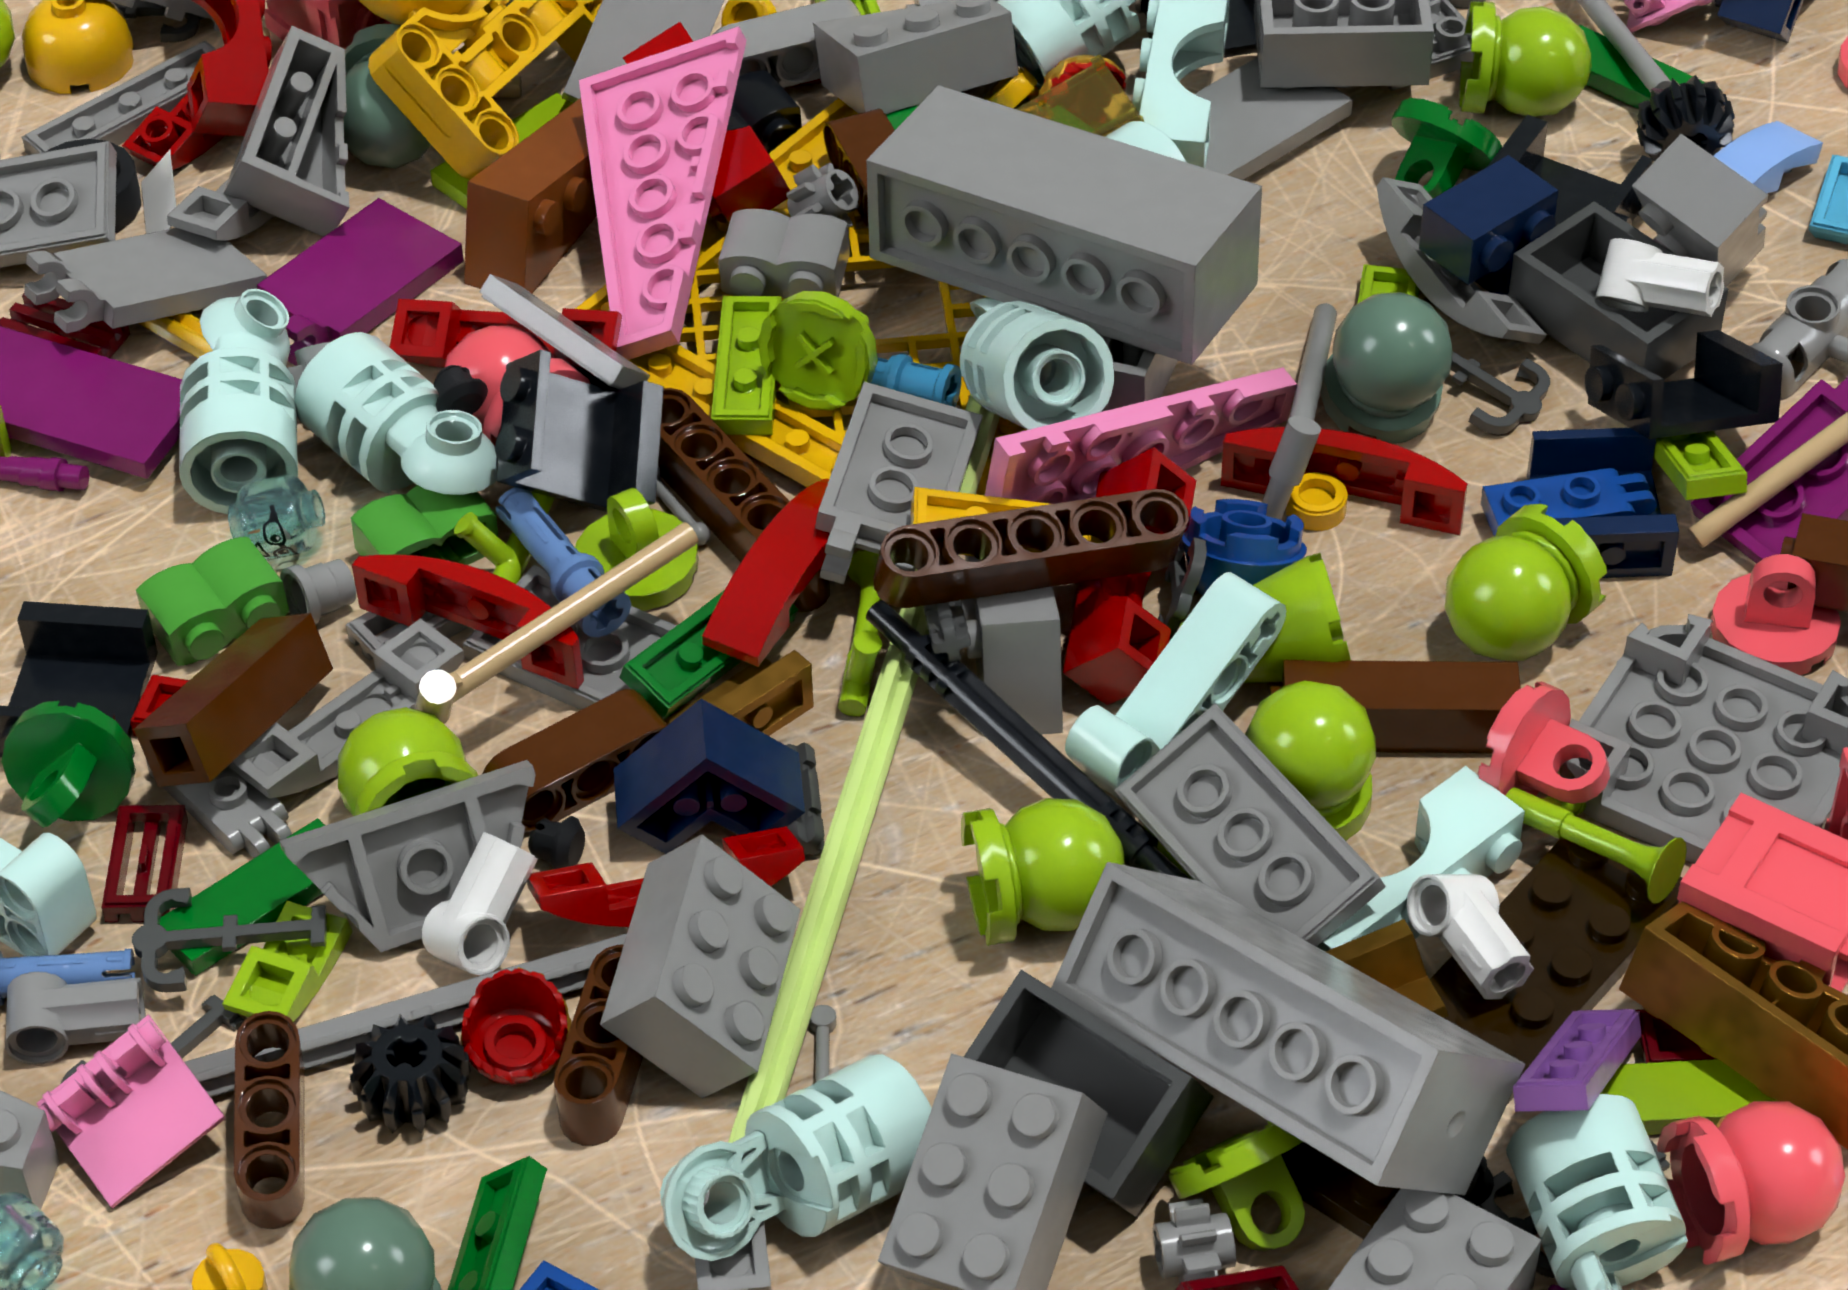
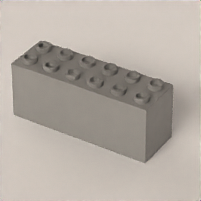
[866,85,1262,365]
[1051,862,1525,1195]

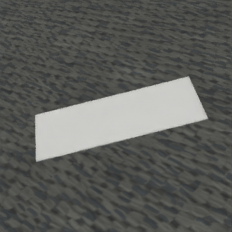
[141,150,176,234]

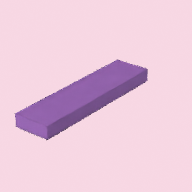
[1513,1009,1642,1112]

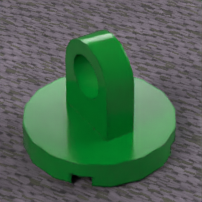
[1391,98,1502,199]
[1,701,136,828]

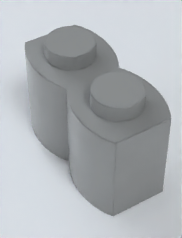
[718,209,850,298]

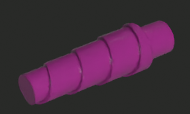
[0,456,90,492]

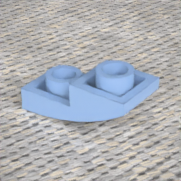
[1714,121,1823,193]

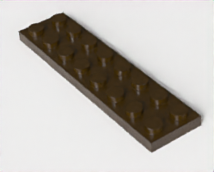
[1281,839,1682,1240]

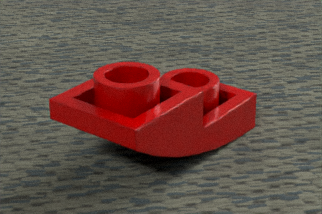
[122,93,225,170]

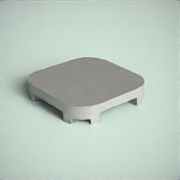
[1560,614,1848,864]

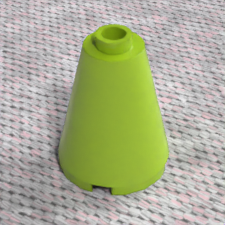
[1180,553,1351,683]

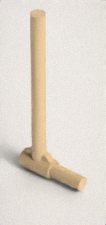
[1688,412,1848,549]
[415,522,698,724]

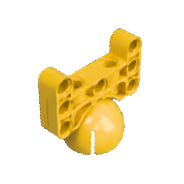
[359,0,602,180]

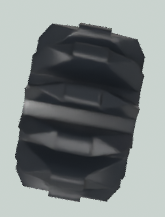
[1636,75,1735,162]
[350,1014,471,1134]

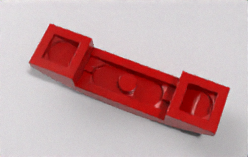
[389,299,622,376]
[1221,427,1468,535]
[702,478,830,667]
[352,555,584,689]
[527,826,805,927]

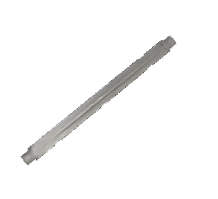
[185,933,627,1097]

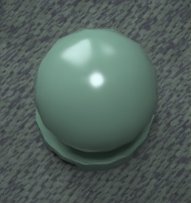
[343,24,431,169]
[1320,292,1453,444]
[289,1197,441,1290]

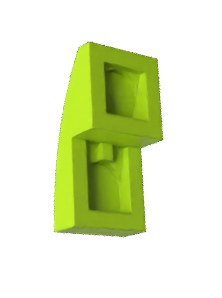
[222,901,353,1022]

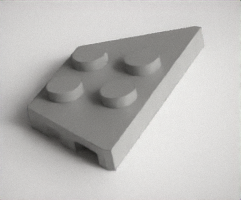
[279,760,536,952]

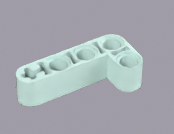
[1065,572,1287,801]
[0,833,97,956]

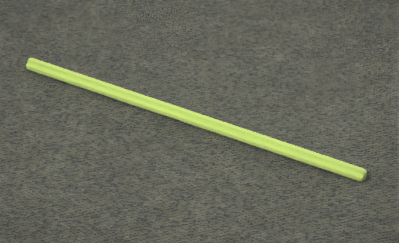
[728,394,1000,1143]

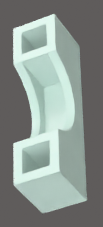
[1128,0,1230,168]
[1317,766,1525,952]

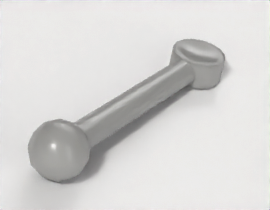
[656,466,711,546]
[809,1005,836,1083]

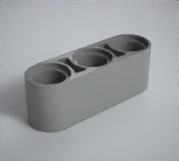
[712,0,861,88]

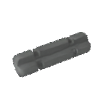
[923,600,971,662]
[786,742,825,856]

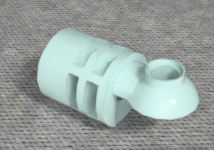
[997,0,1140,90]
[179,288,298,515]
[960,297,1114,430]
[294,332,498,495]
[660,1054,932,1261]
[1506,1094,1688,1290]

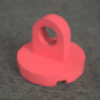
[1711,554,1841,675]
[1478,682,1610,804]

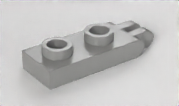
[146,760,292,858]

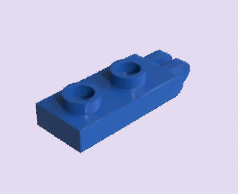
[1481,468,1657,537]

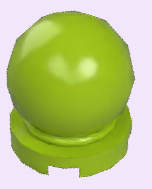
[1459,1,1592,117]
[1444,504,1607,661]
[1245,681,1376,841]
[338,707,479,816]
[961,798,1125,946]

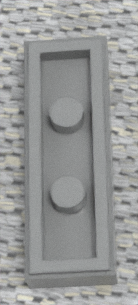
[479,274,650,390]

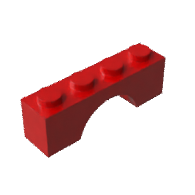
[187,0,272,137]
[623,22,790,223]
[1063,447,1197,705]

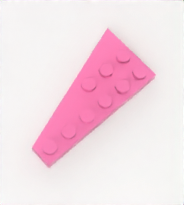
[579,26,747,360]
[985,367,1297,504]

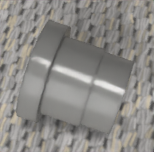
[280,559,356,624]

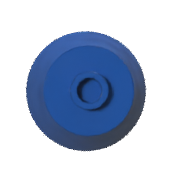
[1182,499,1307,596]

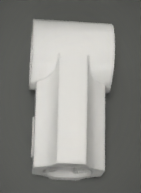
[1595,238,1724,317]
[422,832,538,975]
[1407,874,1534,999]

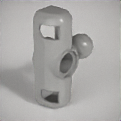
[1751,259,1848,400]

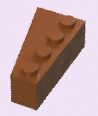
[464,98,597,293]

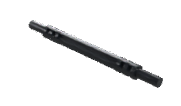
[866,600,1190,879]

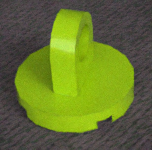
[758,291,878,410]
[575,487,699,611]
[1168,1121,1305,1251]

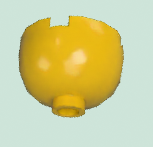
[22,0,134,94]

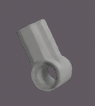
[5,972,146,1064]

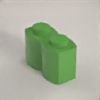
[351,485,498,565]
[136,537,289,666]

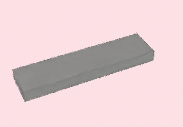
[22,41,217,155]

